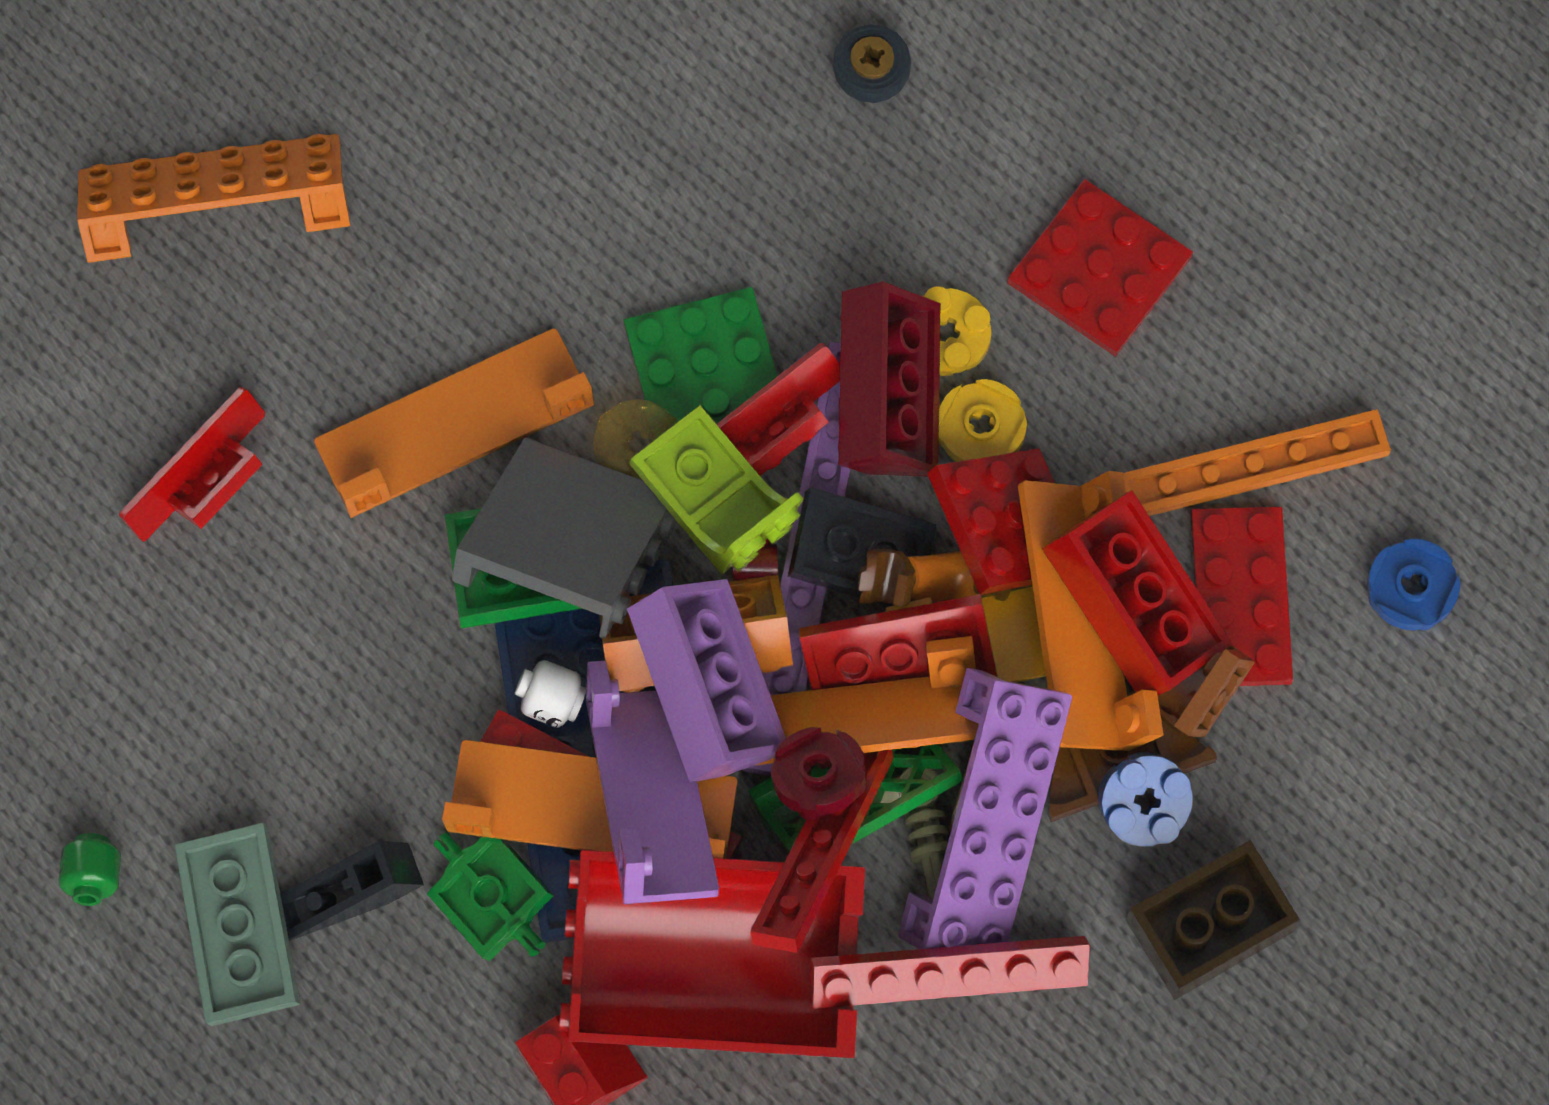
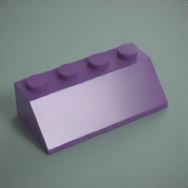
[627,579,786,782]

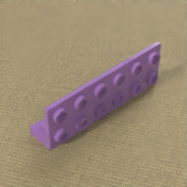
[586,661,719,904]
[898,668,1072,949]

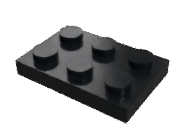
[787,487,937,606]

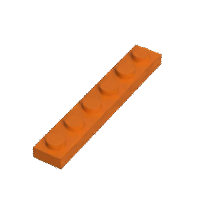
[1123,409,1391,516]

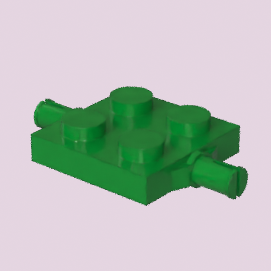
[426,832,554,961]

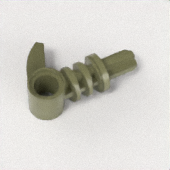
[880,768,950,899]

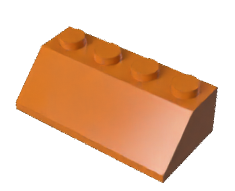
[599,575,793,693]

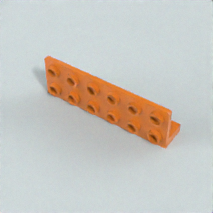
[77,134,350,263]
[314,328,594,518]
[1018,471,1164,751]
[754,636,979,766]
[442,740,738,859]

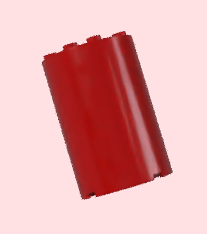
[559,850,865,1058]

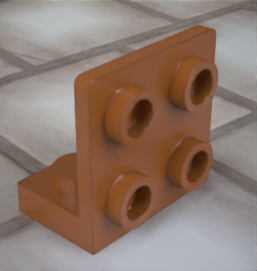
[1158,645,1255,737]

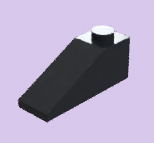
[280,841,424,941]

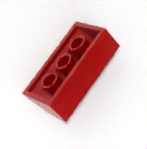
[1042,490,1233,696]

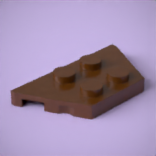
[1048,692,1217,822]

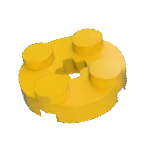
[923,286,992,376]
[939,379,1027,462]

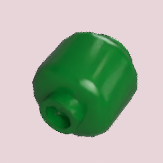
[59,833,121,906]

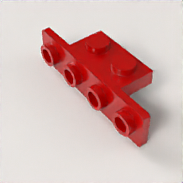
[717,343,840,476]
[119,387,265,542]

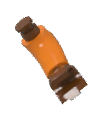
[857,549,1011,607]

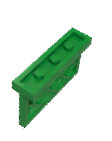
[748,744,964,854]

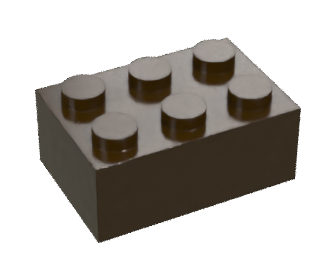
[1126,840,1300,1000]

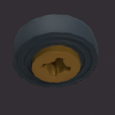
[833,24,911,103]

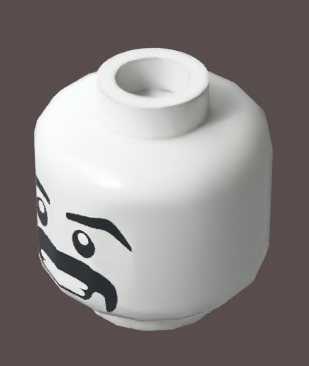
[515,660,587,727]

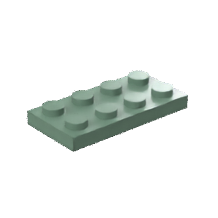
[175,823,300,1026]

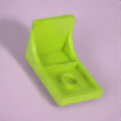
[629,405,804,575]

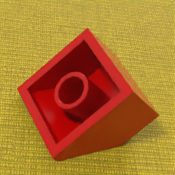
[515,1015,648,1105]

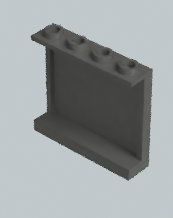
[452,437,676,639]

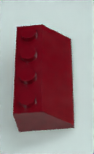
[838,281,941,477]

